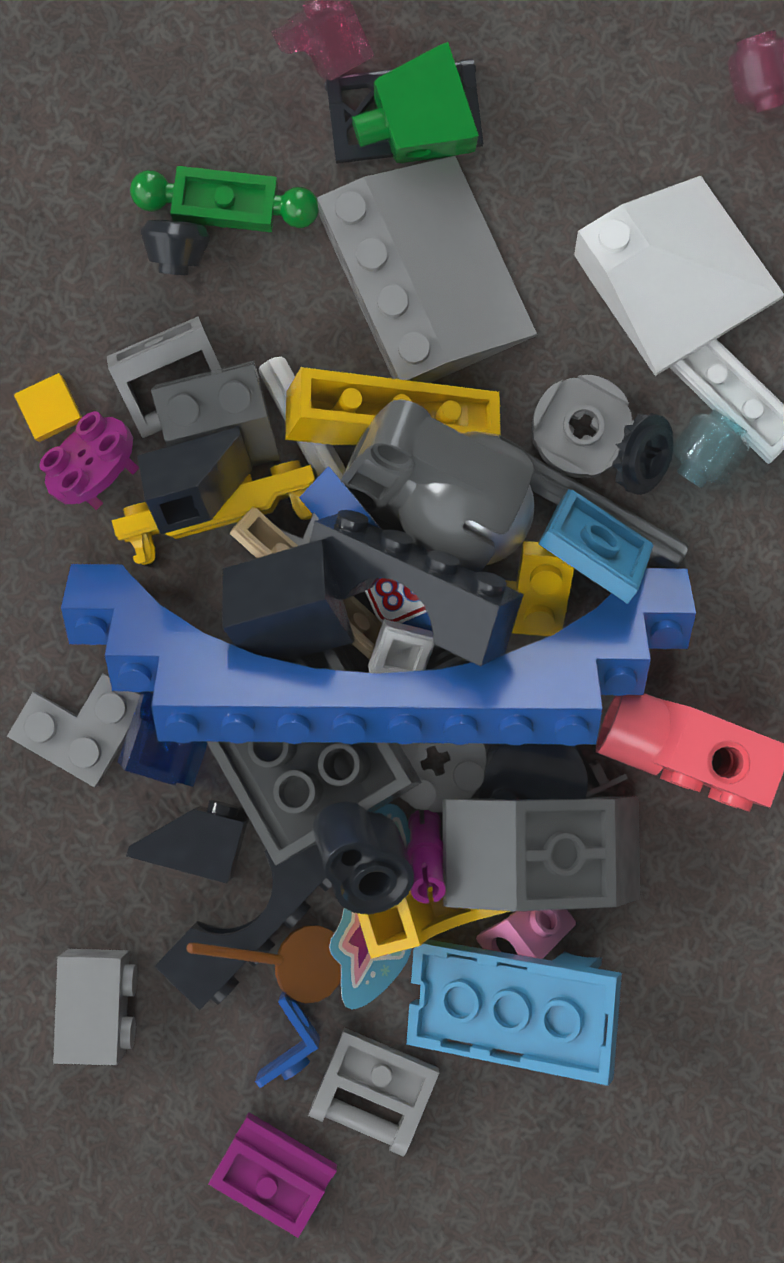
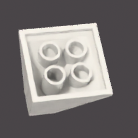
[574,176,784,376]

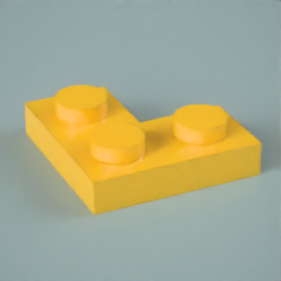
[505,541,574,637]

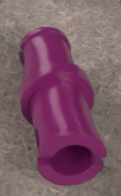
[406,810,446,903]

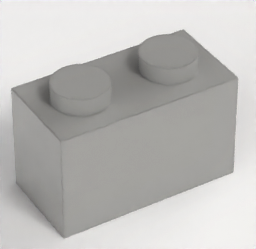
[53,949,138,1065]

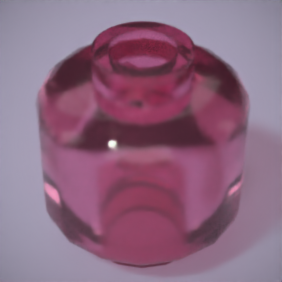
[727,30,784,113]

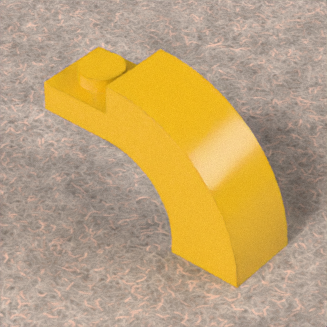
[357,887,510,959]

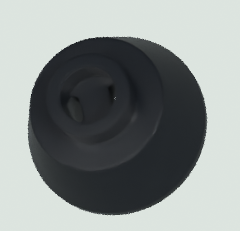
[141,220,210,275]

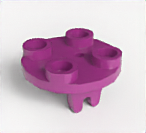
[39,411,139,510]

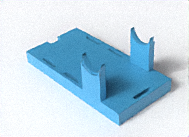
[406,939,622,1086]

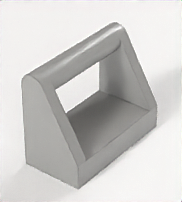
[107,316,221,438]

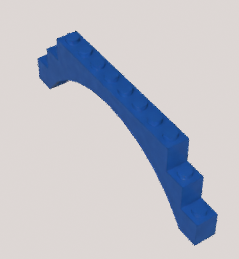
[61,564,696,746]

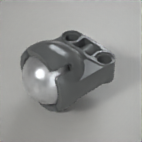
[340,399,534,572]

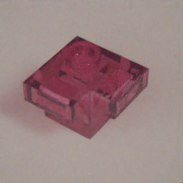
[271,0,374,81]

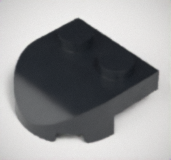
[478,744,588,800]

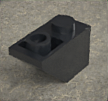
[137,427,253,535]

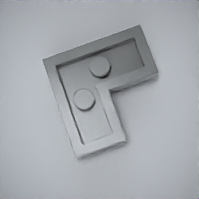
[7,673,149,788]

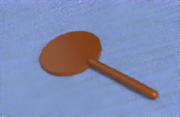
[187,925,341,1004]

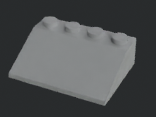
[317,156,537,383]

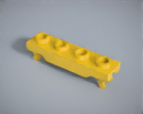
[111,460,316,565]

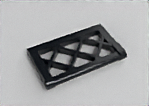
[324,59,483,164]

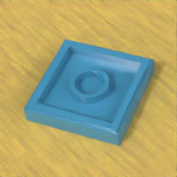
[538,489,654,604]

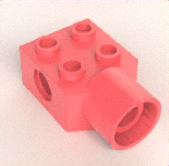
[596,693,784,812]

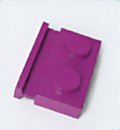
[208,1112,337,1238]

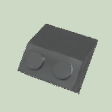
[151,360,280,467]

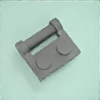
[308,1027,439,1157]

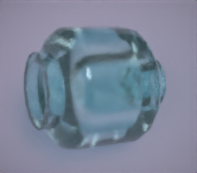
[673,409,750,488]

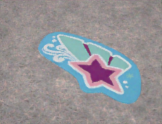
[329,804,412,1009]

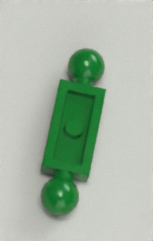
[130,166,319,233]

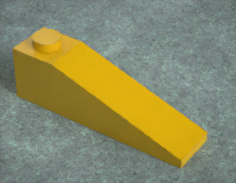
[285,367,500,445]

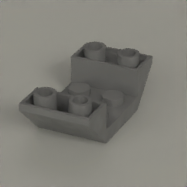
[443,796,641,911]

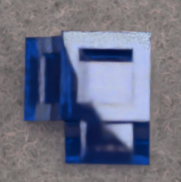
[118,691,208,787]

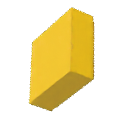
[14,373,82,442]

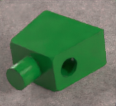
[352,42,479,163]

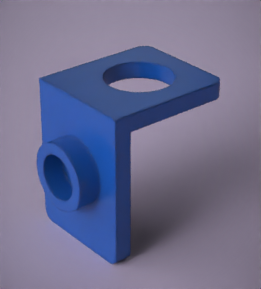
[255,992,320,1088]

